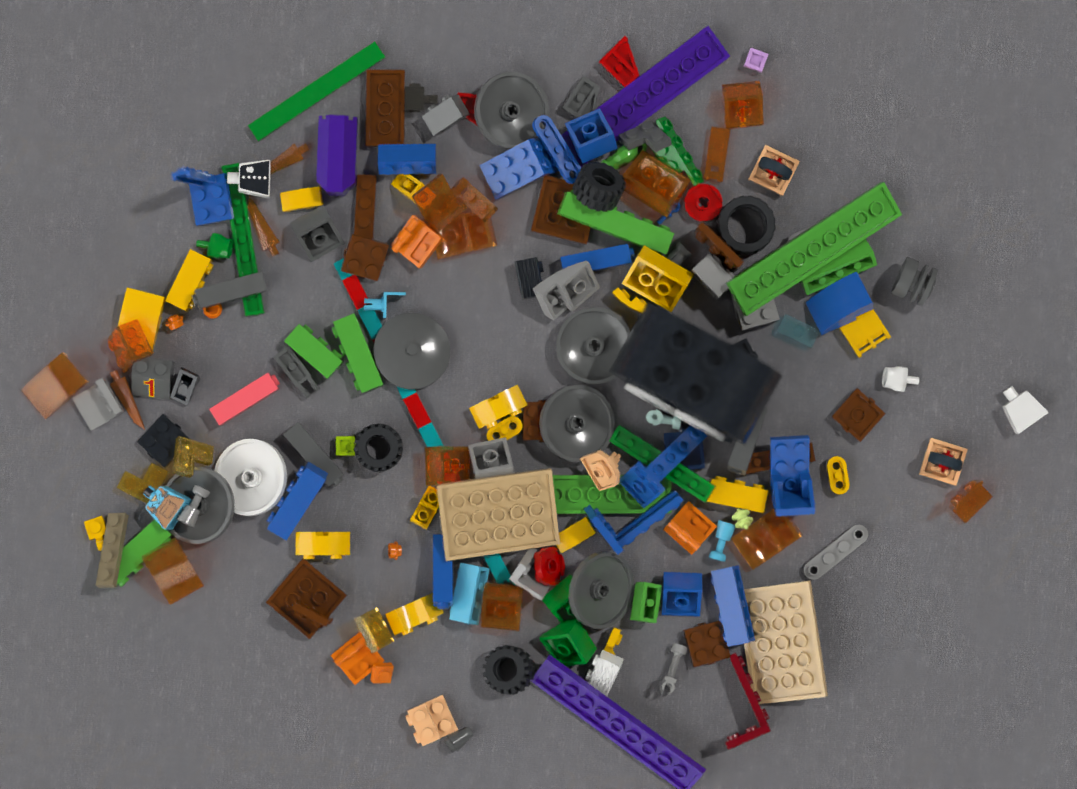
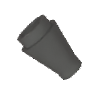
[444,726,474,753]

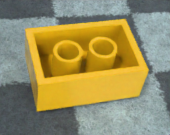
[622,245,694,313]

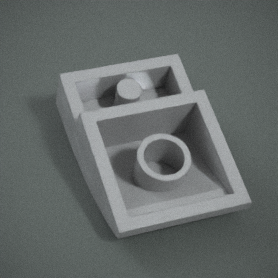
[533,261,600,321]

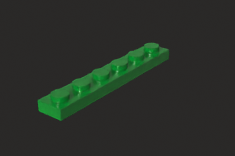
[609,425,716,502]

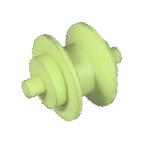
[732,508,753,530]

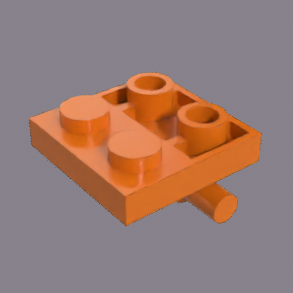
[391,215,443,269]
[663,501,717,555]
[331,631,385,685]

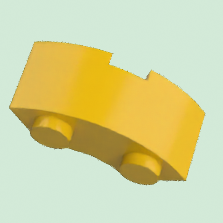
[469,385,527,429]
[296,532,350,559]
[385,593,444,635]

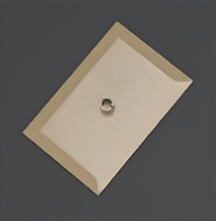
[436,468,560,561]
[744,581,828,704]

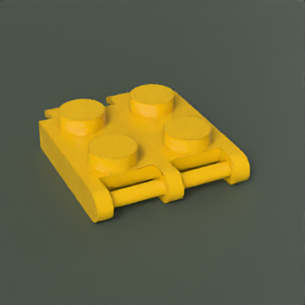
[839,309,891,358]

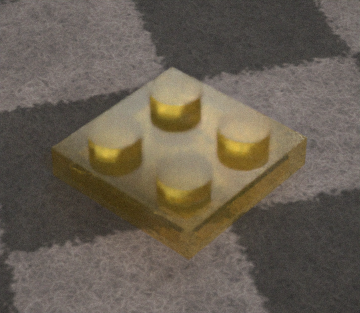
[354,607,394,653]

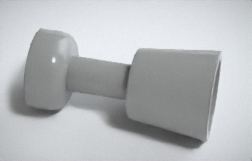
[177,485,210,528]

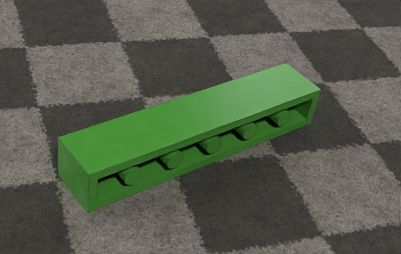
[557,190,674,255]

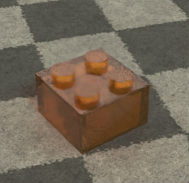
[481,582,523,631]

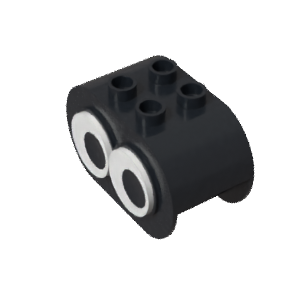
[609,303,783,445]

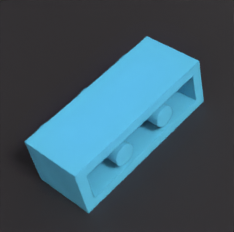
[449,563,490,625]

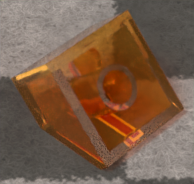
[722,81,764,129]
[425,446,470,486]

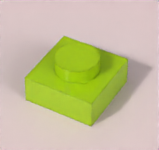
[336,436,356,456]

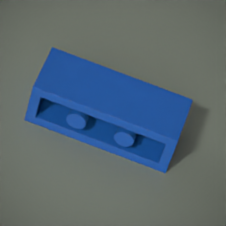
[378,144,436,175]

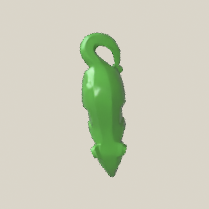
[601,143,647,170]

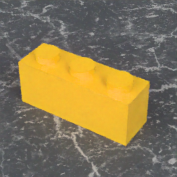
[165,249,214,312]
[707,476,768,513]

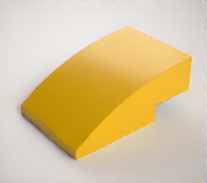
[115,287,166,354]

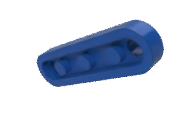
[532,115,581,184]

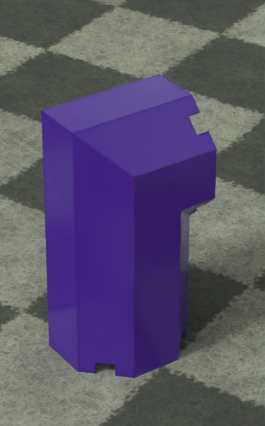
[316,115,358,196]

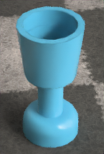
[709,520,736,562]

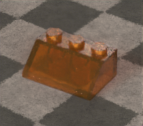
[623,150,691,218]

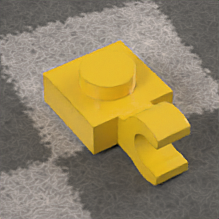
[84,516,106,551]
[603,627,623,655]

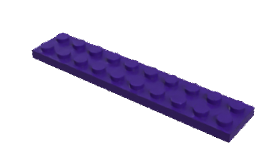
[561,26,730,168]
[530,655,706,789]

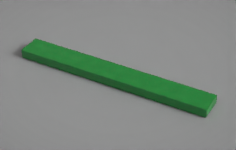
[247,41,386,142]
[221,163,265,317]

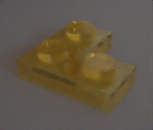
[173,436,214,478]
[117,463,169,504]

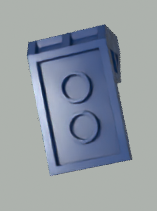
[770,435,815,516]

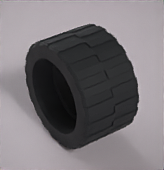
[716,196,776,256]

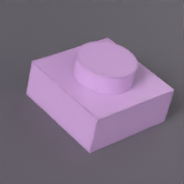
[744,48,768,73]

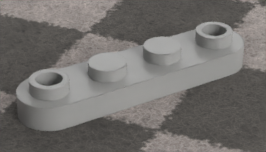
[803,525,868,580]

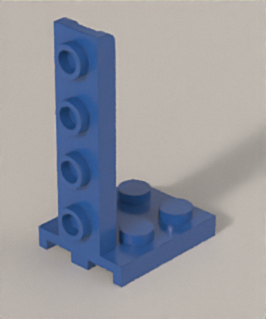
[171,167,234,226]
[619,425,708,508]
[584,491,683,555]

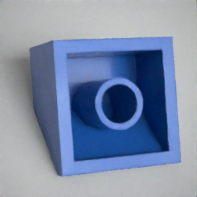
[565,108,618,163]
[662,572,702,616]

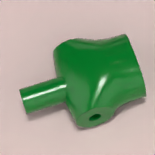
[196,233,234,259]

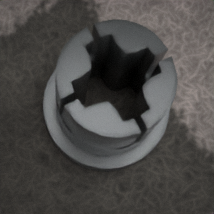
[667,242,692,266]

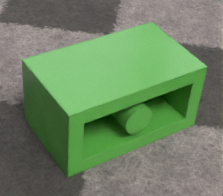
[630,582,662,623]

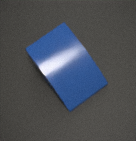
[806,271,874,335]

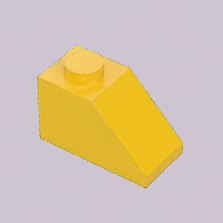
[391,174,436,209]

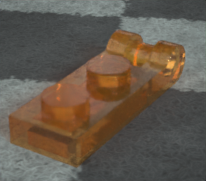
[704,127,730,182]
[450,177,498,223]

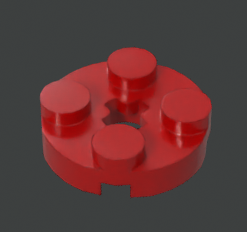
[684,184,722,222]
[534,547,565,586]

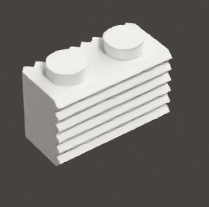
[585,650,624,696]

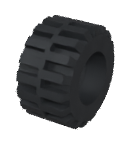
[573,161,626,212]
[354,423,403,472]
[482,645,535,694]

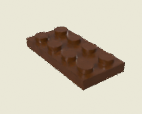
[366,69,405,147]

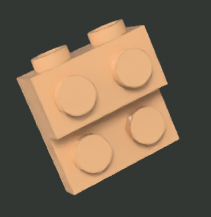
[405,694,458,746]

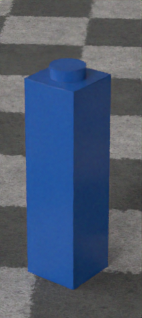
[560,244,635,271]
[433,534,453,609]

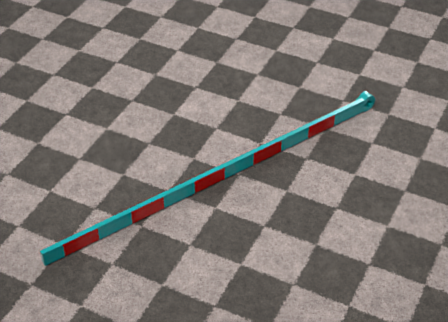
[333,258,516,595]

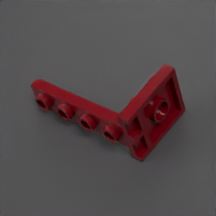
[725,653,771,750]

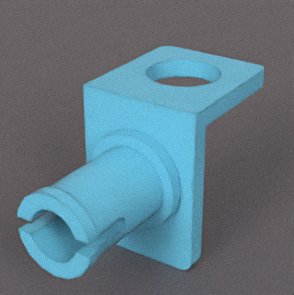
[364,292,406,318]

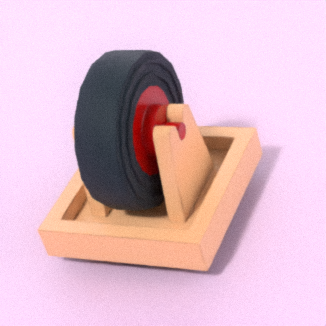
[748,145,800,196]
[919,438,968,486]

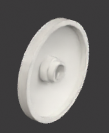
[214,439,287,516]

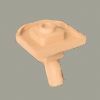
[580,450,621,491]

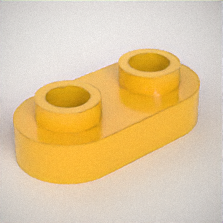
[487,416,522,441]
[827,456,850,494]

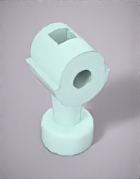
[646,409,681,430]

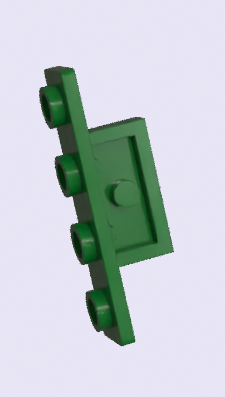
[652,116,704,186]

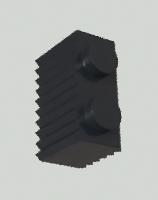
[515,257,545,300]

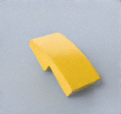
[280,187,323,212]
[612,288,646,313]
[410,485,439,530]
[556,516,597,553]

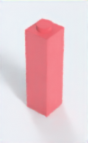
[209,373,280,426]

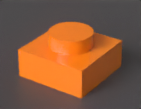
[370,662,394,683]

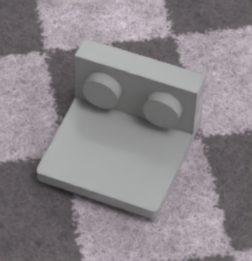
[73,378,125,431]
[510,548,550,600]

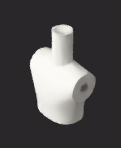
[882,366,919,392]

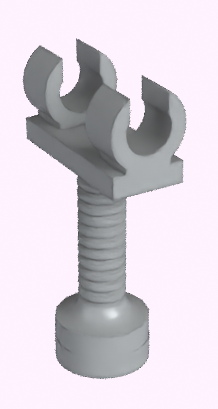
[660,643,687,695]

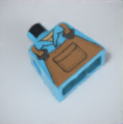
[143,485,192,530]

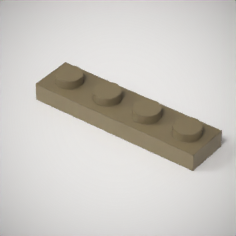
[96,513,129,588]

